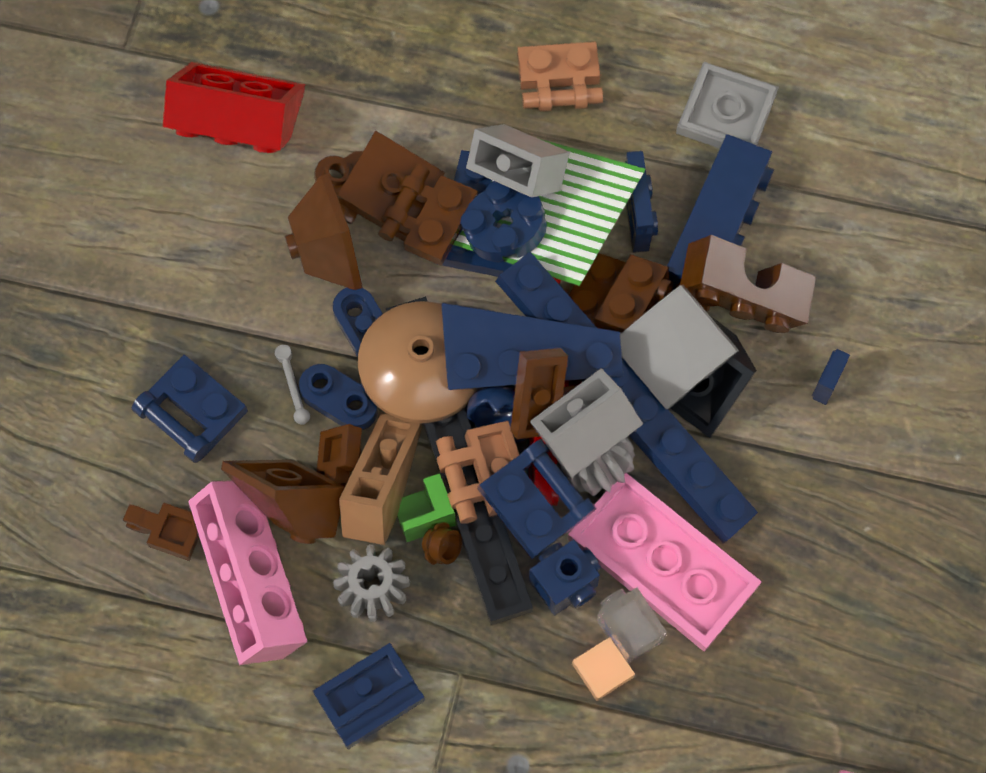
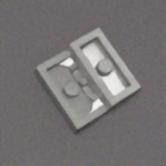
[620,285,739,409]

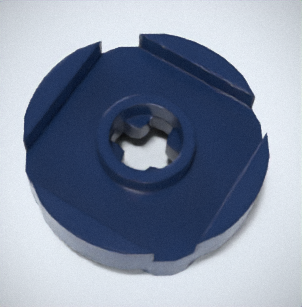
[460,181,547,262]

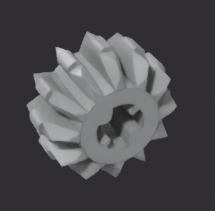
[561,438,635,496]
[333,544,410,622]

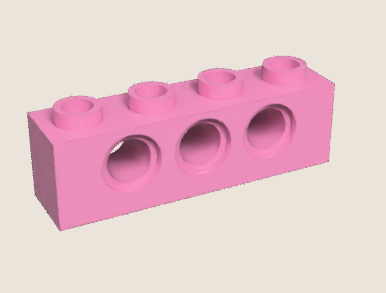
[188,481,307,665]

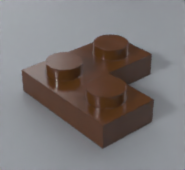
[510,348,578,439]

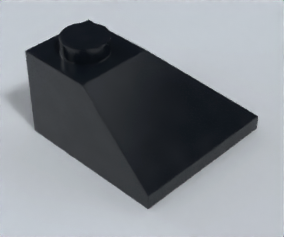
[670,315,757,438]

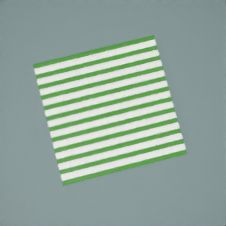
[453,138,646,286]

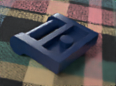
[131,354,248,463]
[478,439,597,559]

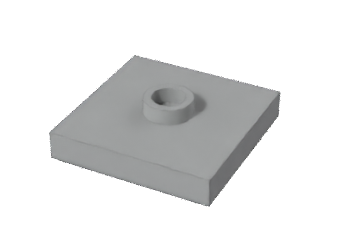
[676,62,779,148]

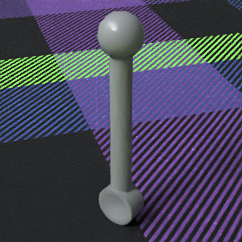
[275,345,310,425]

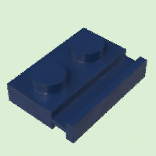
[625,151,658,253]
[313,643,425,750]

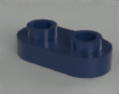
[333,288,383,357]
[299,364,378,430]

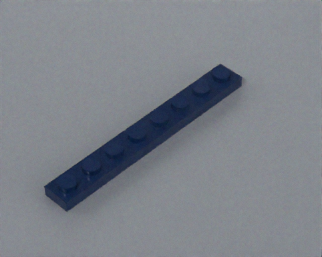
[495,252,758,543]

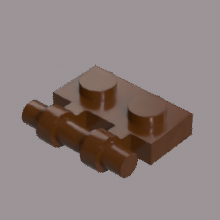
[378,164,478,266]

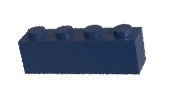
[667,134,775,291]

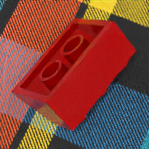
[163,62,306,153]

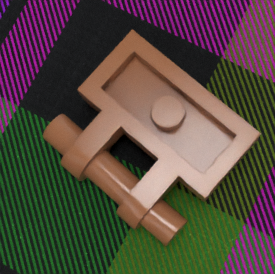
[517,42,603,112]
[436,421,525,524]

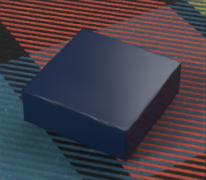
[812,349,850,405]

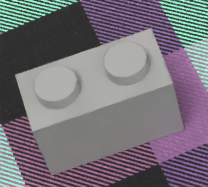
[466,124,570,198]
[530,368,643,477]

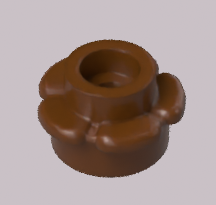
[422,522,462,565]

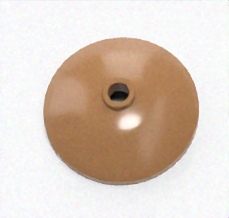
[358,301,480,423]

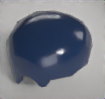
[467,386,529,444]

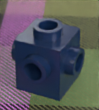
[529,539,601,616]

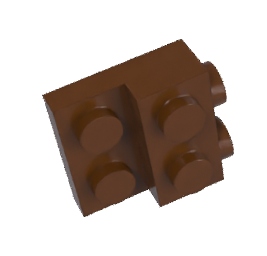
[569,253,673,334]

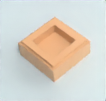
[572,637,635,701]

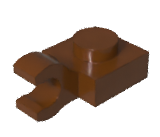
[316,424,362,487]
[123,502,199,561]

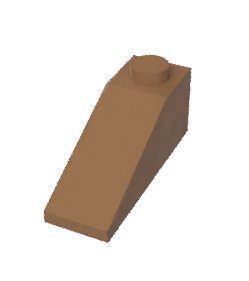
[339,413,422,545]

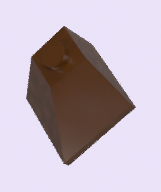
[285,173,363,290]
[221,459,345,544]

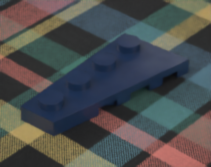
[441,303,624,390]

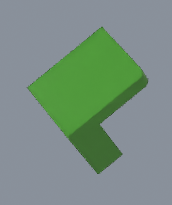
[397,473,456,542]

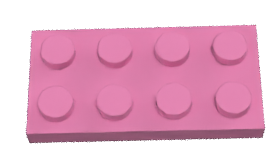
[567,473,762,652]

